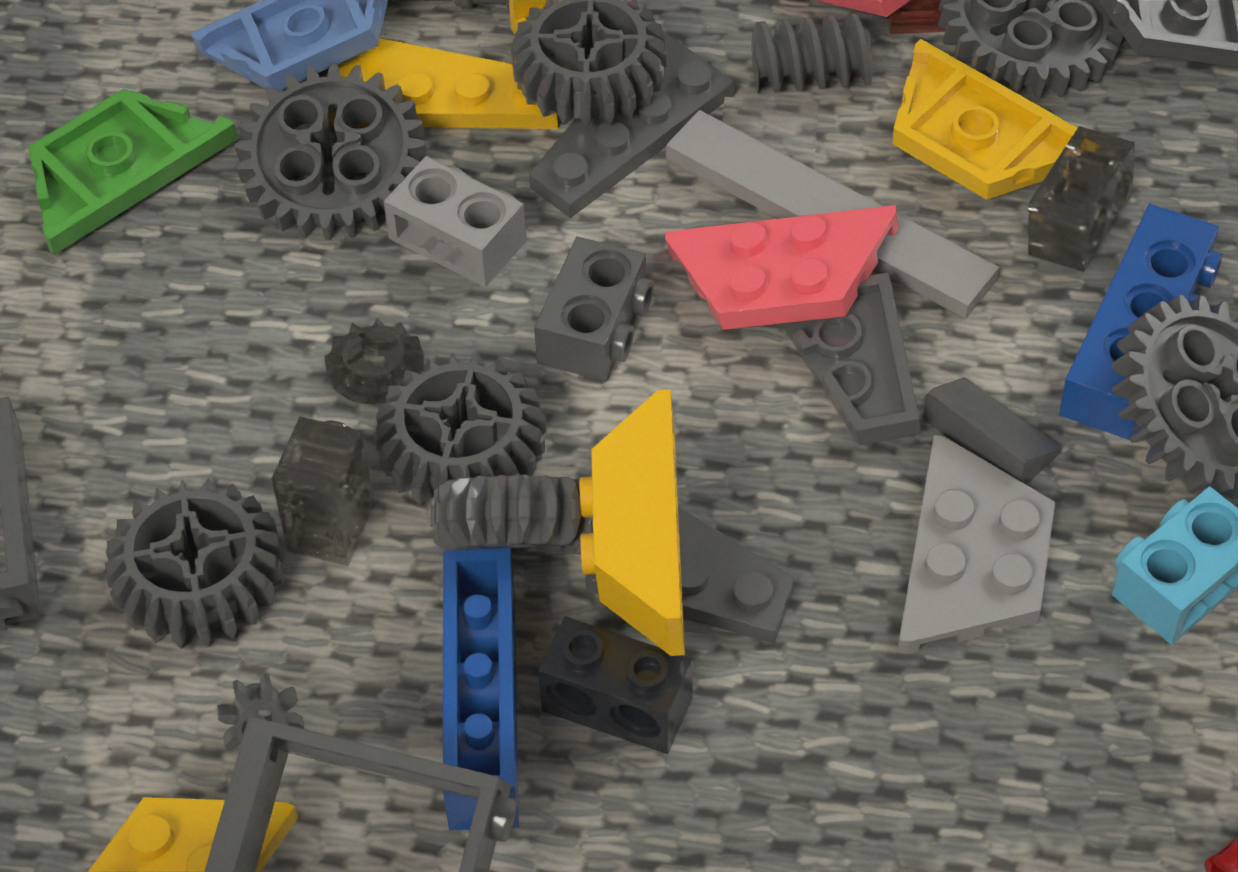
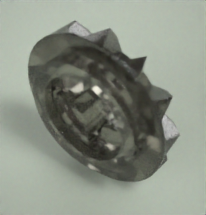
[325,317,425,404]

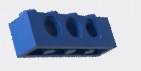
[1059,203,1223,440]
[443,548,519,831]

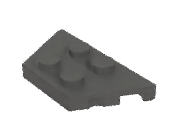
[1098,0,1238,68]

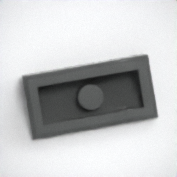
[923,377,1062,484]

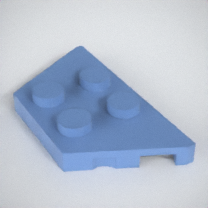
[191,0,388,91]

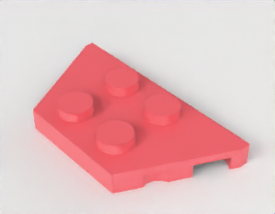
[665,205,899,330]

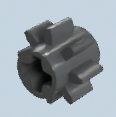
[217,672,304,750]

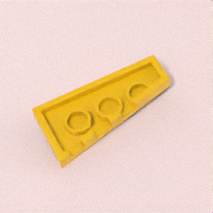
[329,38,559,129]

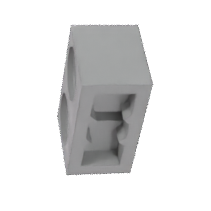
[383,156,527,287]

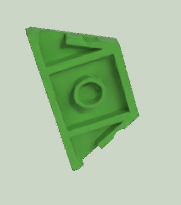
[28,89,238,255]

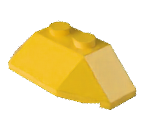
[579,389,685,656]

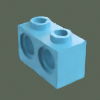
[1112,486,1238,645]

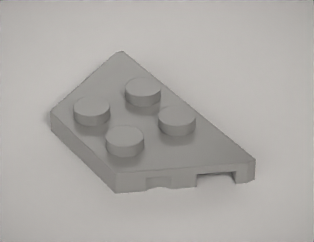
[897,435,1055,654]

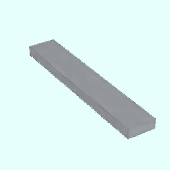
[666,110,999,319]

